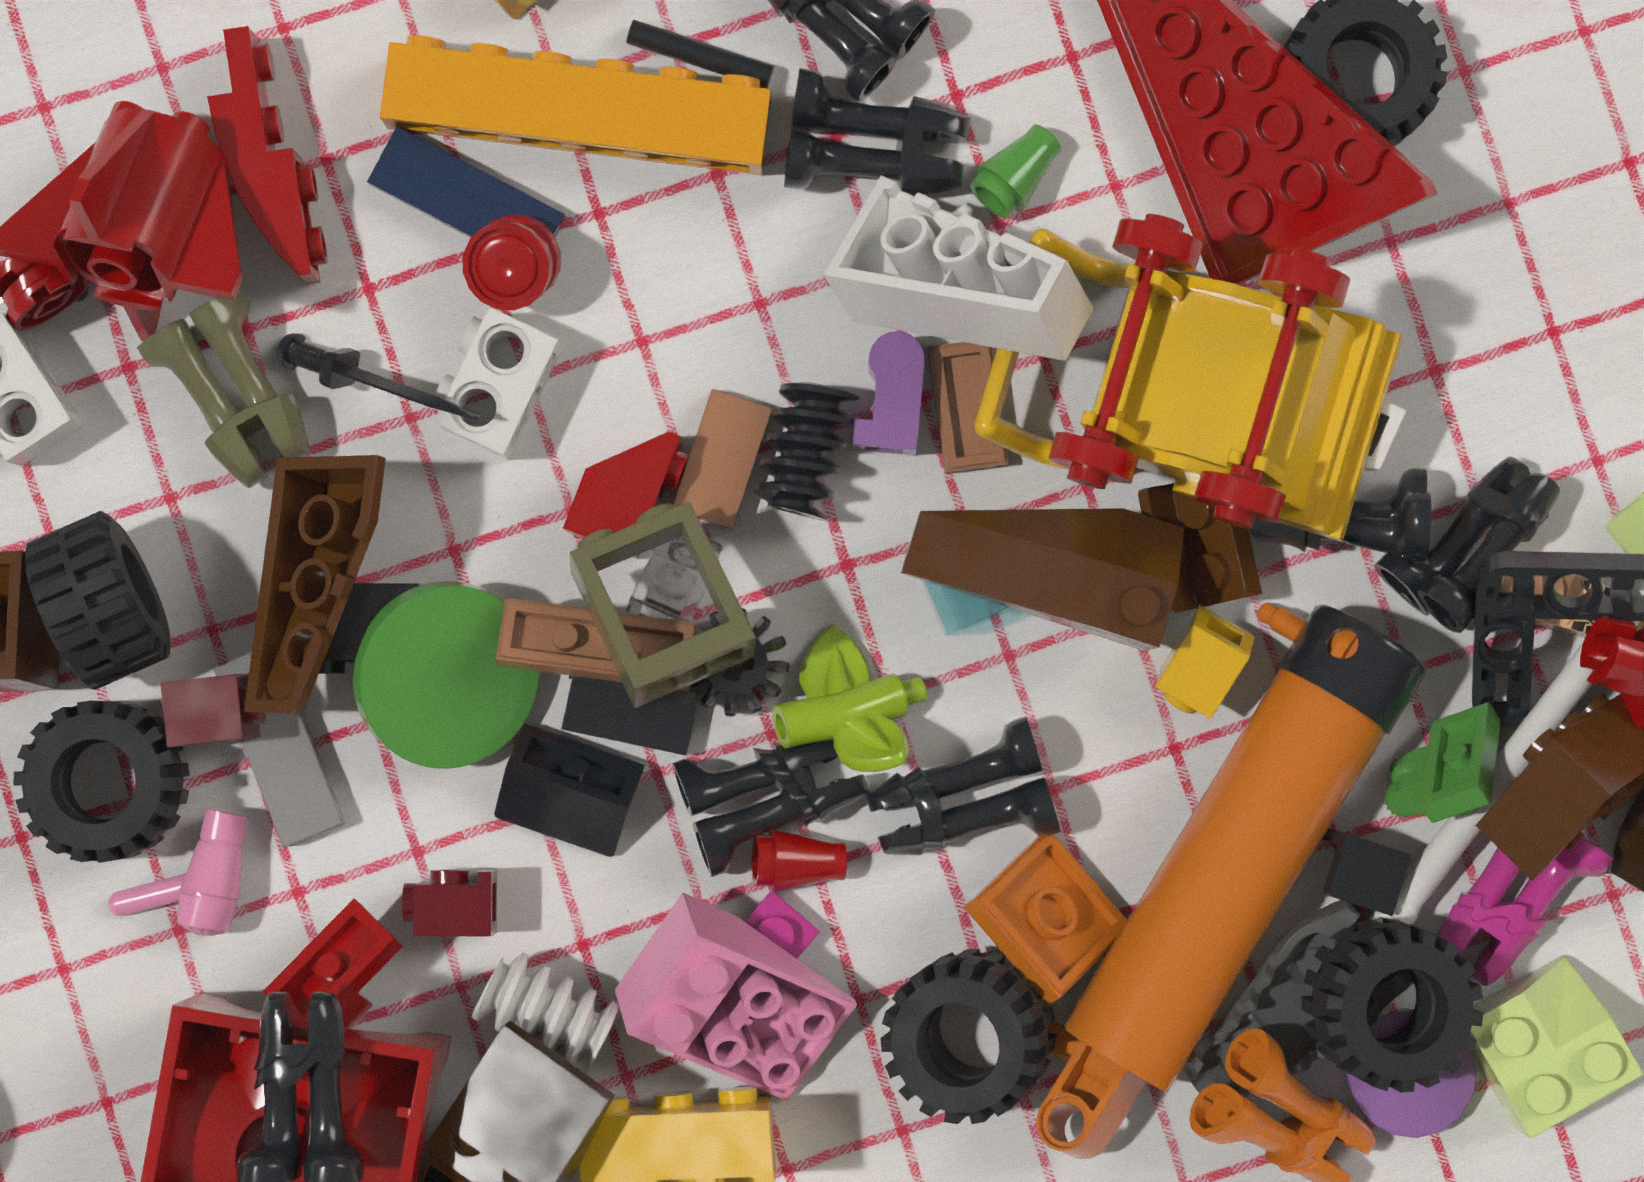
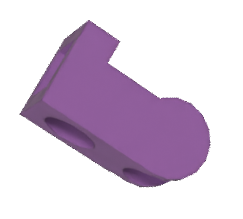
[852,331,925,456]

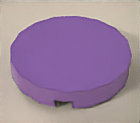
[1345,1008,1476,1138]

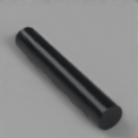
[626,20,775,89]

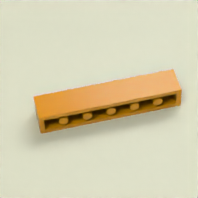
[379,35,772,175]

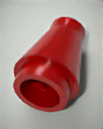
[751,829,847,893]

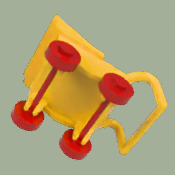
[974,214,1403,542]

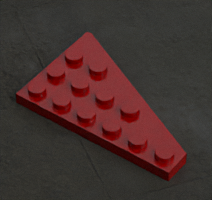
[1097,0,1438,285]

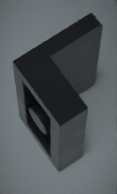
[561,676,700,756]
[494,723,645,857]

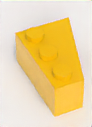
[579,1086,776,1182]

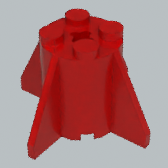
[0,101,243,341]

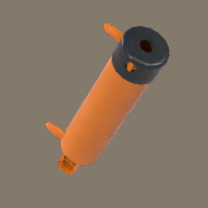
[1036,602,1426,1159]

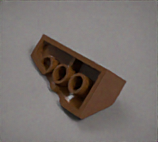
[244,455,386,715]
[901,508,1184,651]

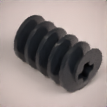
[753,382,860,522]

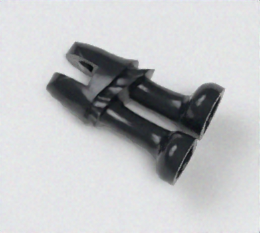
[768,0,936,102]
[1249,468,1431,561]
[672,740,869,877]

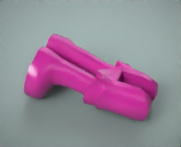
[1437,837,1614,987]

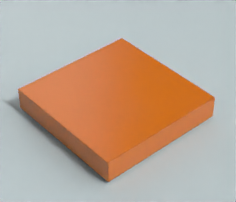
[964,835,1128,1006]

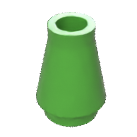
[970,124,1062,219]

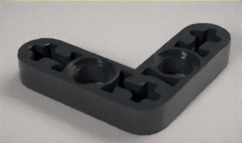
[1472,551,1644,727]

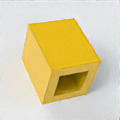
[1155,604,1255,719]

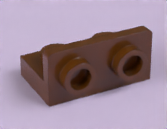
[1138,483,1263,614]

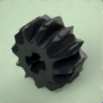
[690,608,790,717]

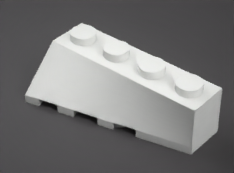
[823,176,1094,361]

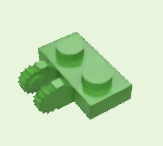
[1384,702,1501,823]

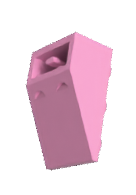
[615,892,857,1101]

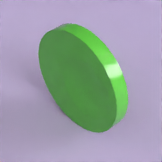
[353,581,540,769]

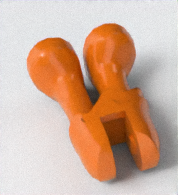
[1189,1028,1376,1182]

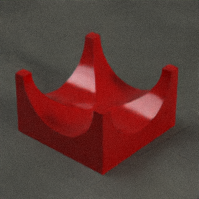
[140,993,452,1182]

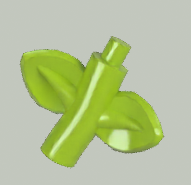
[772,624,927,772]

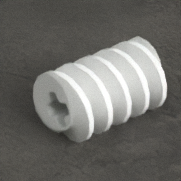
[472,952,619,1075]

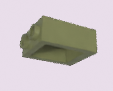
[570,501,756,708]

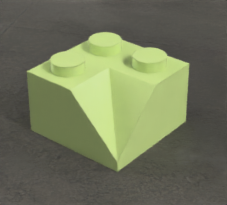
[1469,955,1644,1139]

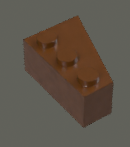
[1475,693,1644,881]

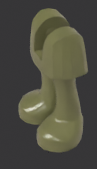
[137,288,310,488]

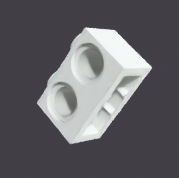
[432,307,563,460]
[0,312,85,466]

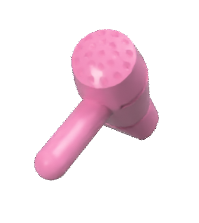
[108,809,248,936]

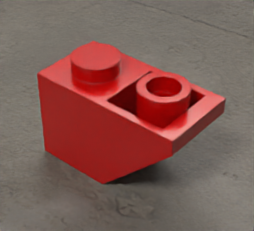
[562,431,689,559]

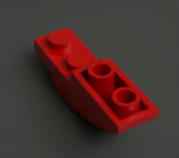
[207,26,328,284]

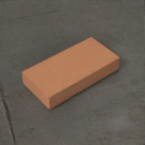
[927,342,1009,474]
[673,389,772,530]

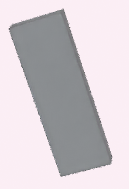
[213,654,345,847]

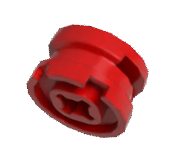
[462,214,561,311]
[0,258,91,331]

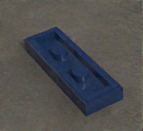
[367,126,566,238]

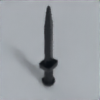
[276,333,480,420]

